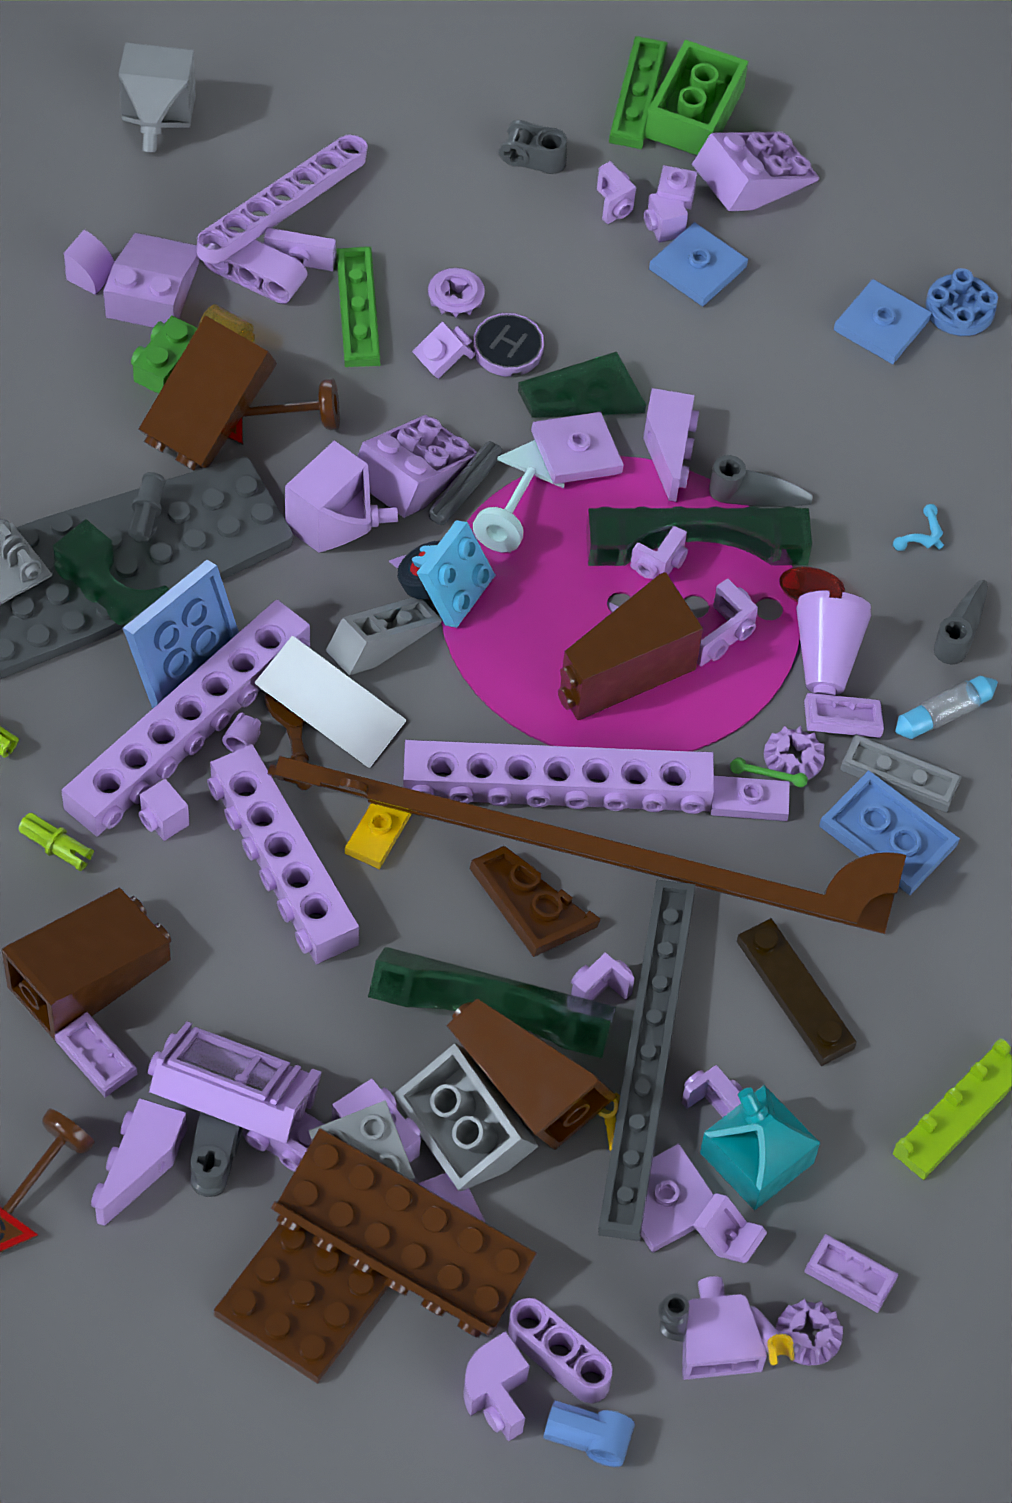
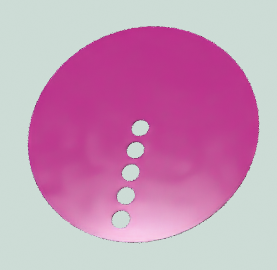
[440,456,801,752]

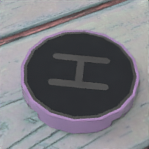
[473,313,544,377]

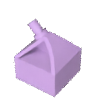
[285,441,398,553]

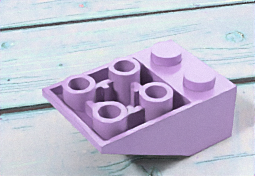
[692,131,819,211]
[357,415,477,518]

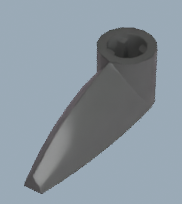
[709,455,813,506]
[934,580,988,665]

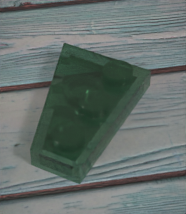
[518,351,646,418]

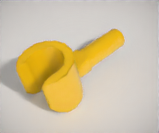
[598,1093,620,1151]

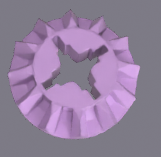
[428,268,484,318]
[764,726,825,780]
[776,1299,843,1366]

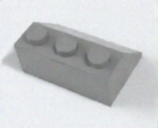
[393,1043,539,1191]

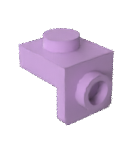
[597,161,636,224]
[657,165,697,210]
[412,321,476,379]
[630,526,688,579]
[570,953,635,1011]
[681,1065,743,1117]
[693,1193,767,1263]

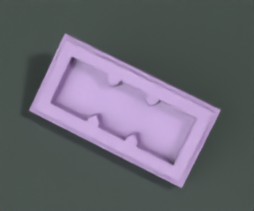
[264,228,336,271]
[804,693,884,738]
[711,776,789,821]
[55,1012,137,1098]
[804,1234,899,1313]

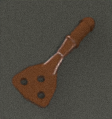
[265,693,312,790]

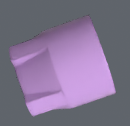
[222,713,262,752]

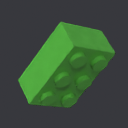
[645,40,748,155]

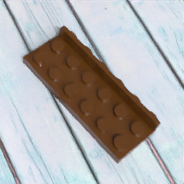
[270,1128,538,1338]

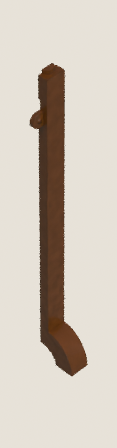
[267,756,906,934]

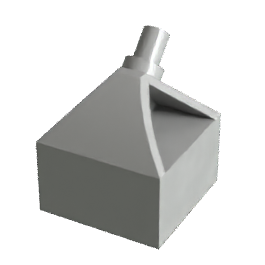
[119,42,196,152]

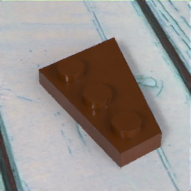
[469,846,601,957]

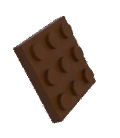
[214,1223,389,1384]

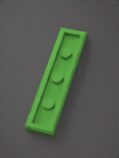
[609,36,668,149]
[336,246,380,367]

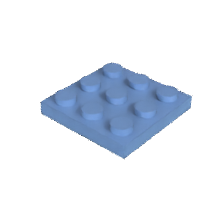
[123,560,239,708]

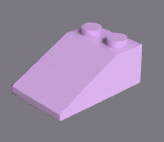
[104,233,200,328]

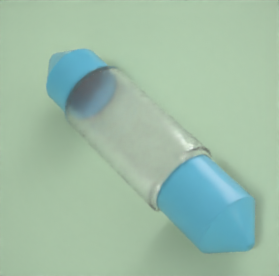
[895,676,998,739]

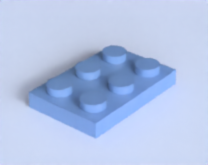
[819,770,960,895]

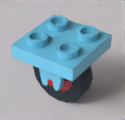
[398,520,495,628]

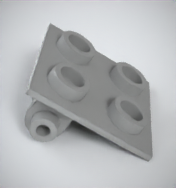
[0,518,52,605]
[309,1100,415,1180]

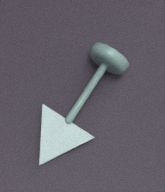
[473,440,564,552]

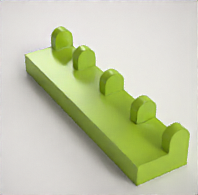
[893,1038,1012,1180]

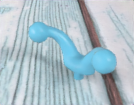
[893,504,944,551]

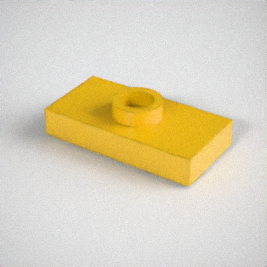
[345,804,412,870]

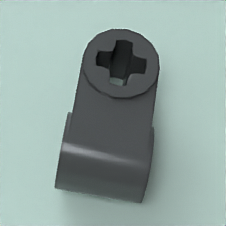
[499,120,567,174]
[190,1113,242,1197]

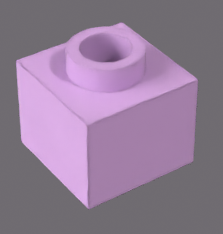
[644,193,688,243]
[139,778,189,841]

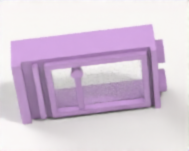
[148,1022,321,1144]

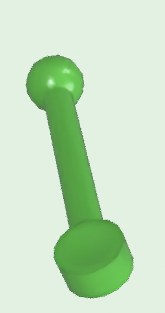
[730,757,808,788]

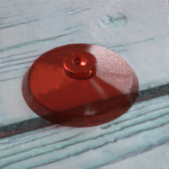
[779,567,845,603]

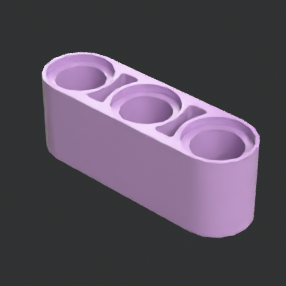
[203,228,308,304]
[508,1298,613,1403]

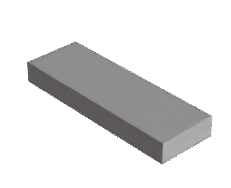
[840,734,962,813]

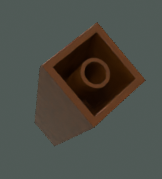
[139,315,277,471]
[558,572,703,721]
[1,887,171,1042]
[446,999,617,1150]

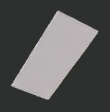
[255,636,406,768]

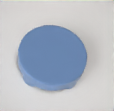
[925,268,998,336]

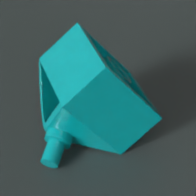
[700,1085,820,1211]

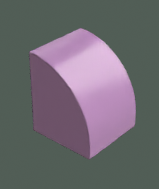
[64,230,114,295]

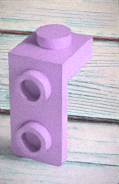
[697,578,758,666]

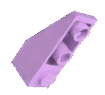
[643,388,699,502]
[91,1098,187,1226]

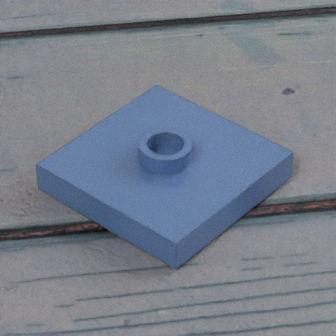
[649,222,748,307]
[834,279,932,364]

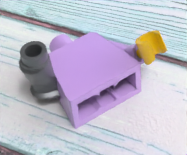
[658,1276,795,1380]

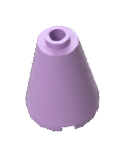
[796,591,871,696]

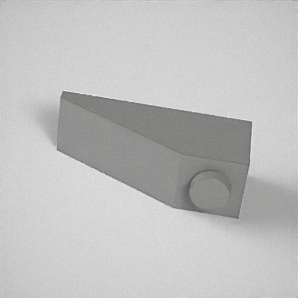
[325,597,442,676]

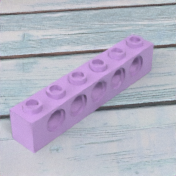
[207,744,359,964]

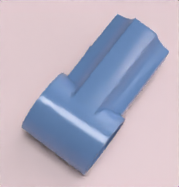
[543,1401,635,1467]

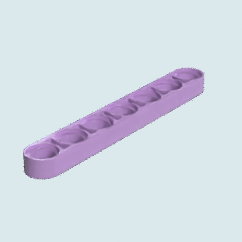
[196,135,368,264]

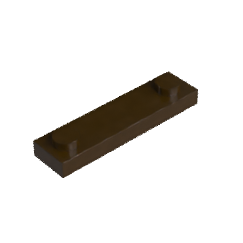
[737,918,857,1066]

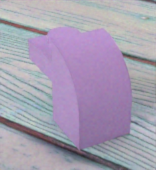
[464,1332,529,1441]

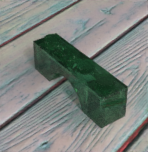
[53,519,170,626]

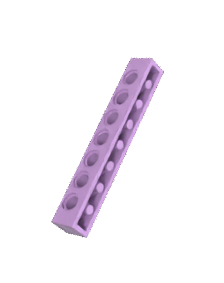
[62,599,310,837]
[403,740,714,814]

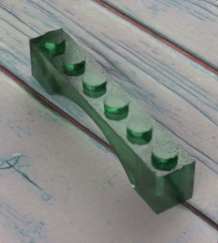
[586,506,813,566]
[368,947,617,1058]

